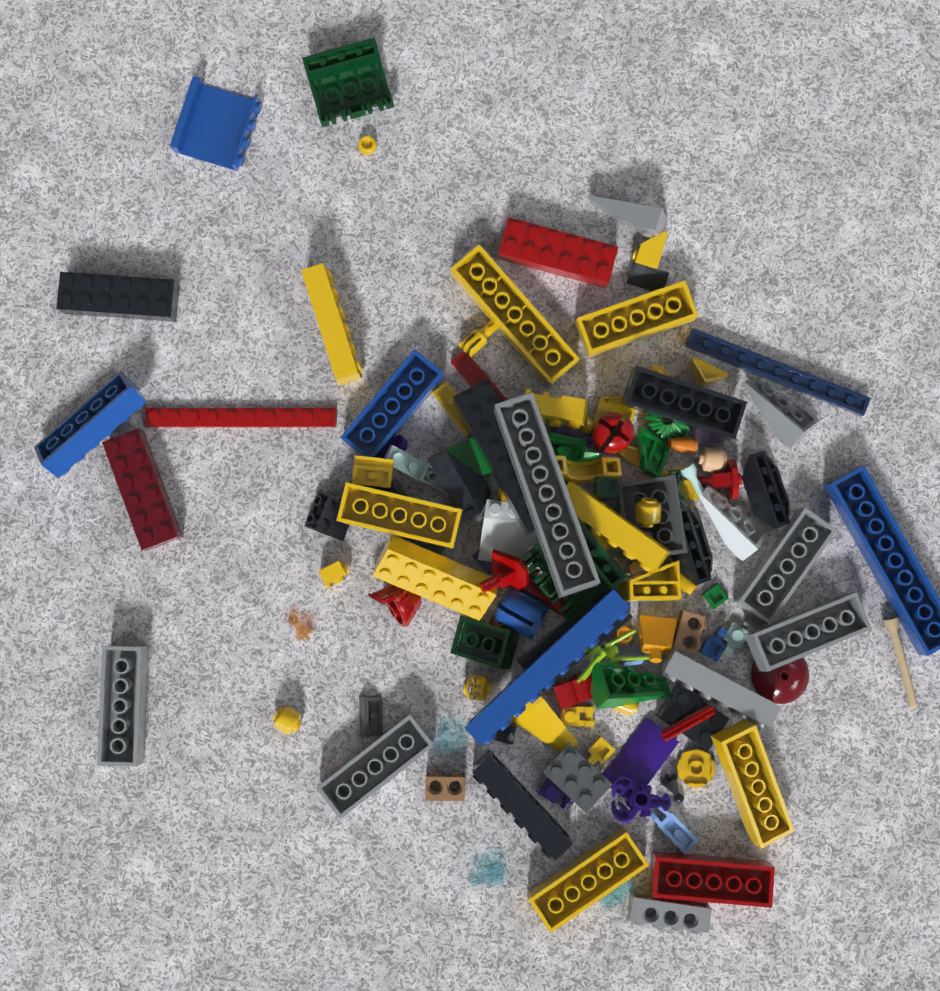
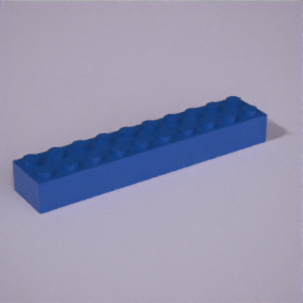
[823,466,940,656]
[465,589,630,746]

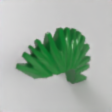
[645,415,692,443]
[553,445,600,462]

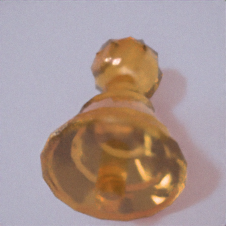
[288,614,314,642]

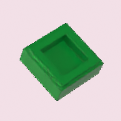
[701,583,729,610]

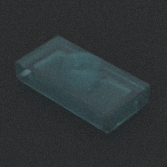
[599,879,639,912]

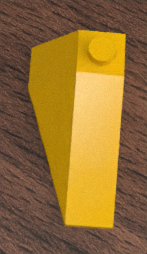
[511,696,579,752]

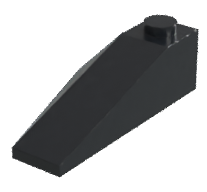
[427,449,491,522]

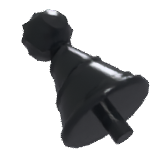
[660,774,684,803]

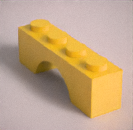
[556,456,622,483]

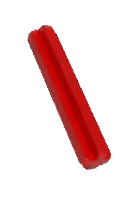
[660,705,715,741]

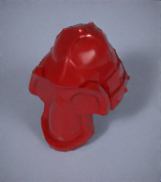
[368,584,422,627]

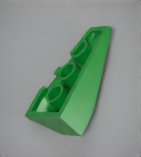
[590,662,671,709]

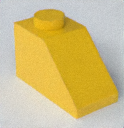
[631,231,668,269]

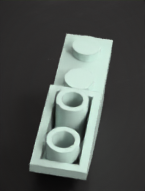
[384,445,448,495]

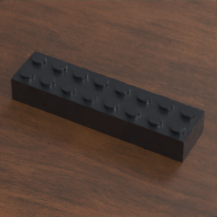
[453,379,536,536]

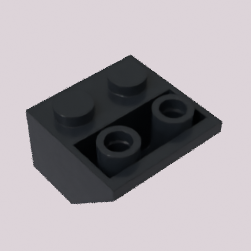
[305,491,350,541]

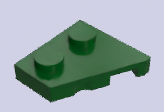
[637,427,670,478]

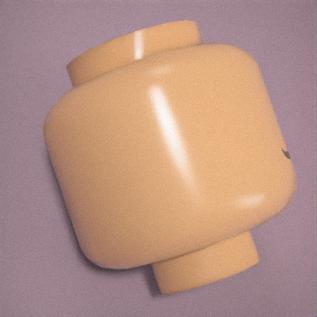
[698,447,728,473]

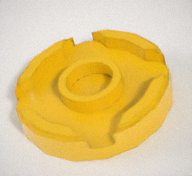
[676,748,716,788]

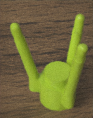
[601,629,650,662]
[577,644,607,683]

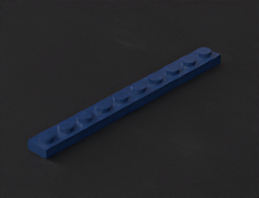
[685,328,871,416]

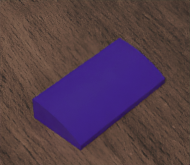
[603,717,679,799]

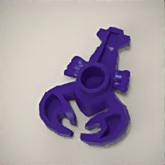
[611,776,671,823]

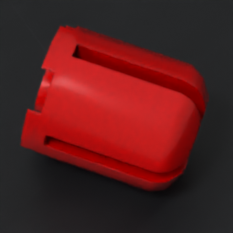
[591,412,634,455]

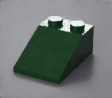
[451,616,520,670]

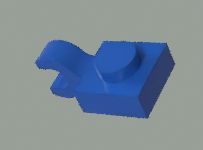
[699,626,728,662]

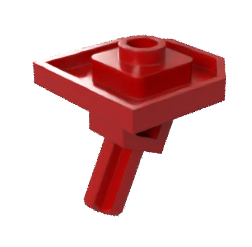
[697,459,742,500]
[479,549,529,592]

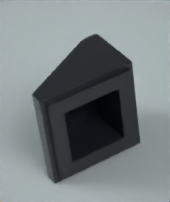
[494,723,517,745]

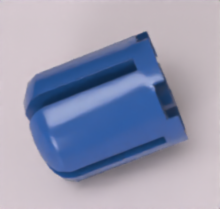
[495,588,550,640]

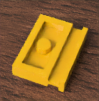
[351,455,394,488]

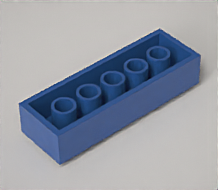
[340,349,445,458]
[34,371,146,478]

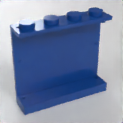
[170,76,262,171]

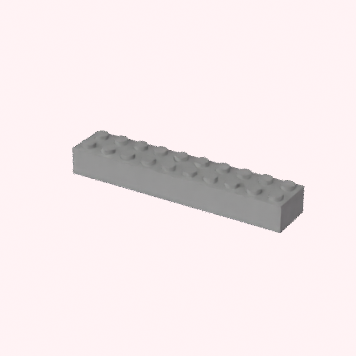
[494,392,601,598]

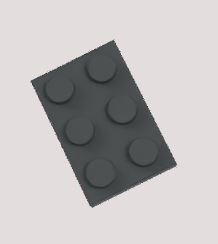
[542,742,613,813]

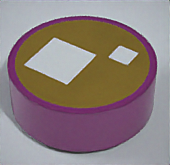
[628,560,646,576]

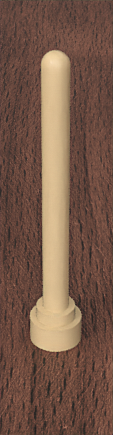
[883,616,918,708]

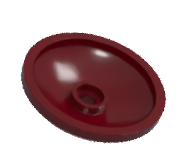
[751,657,809,704]

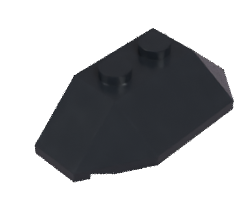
[742,450,790,529]
[672,506,713,585]

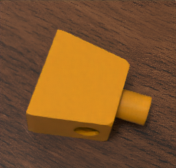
[637,615,677,663]

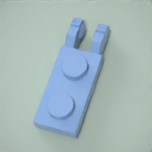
[650,807,699,854]

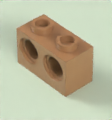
[672,610,707,654]
[425,770,465,801]

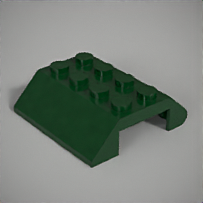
[302,37,395,128]
[521,516,627,622]

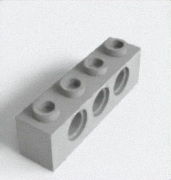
[628,892,712,935]

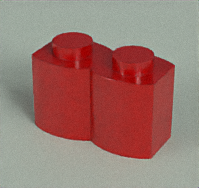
[552,671,593,710]

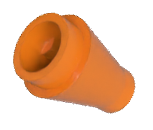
[667,436,698,455]

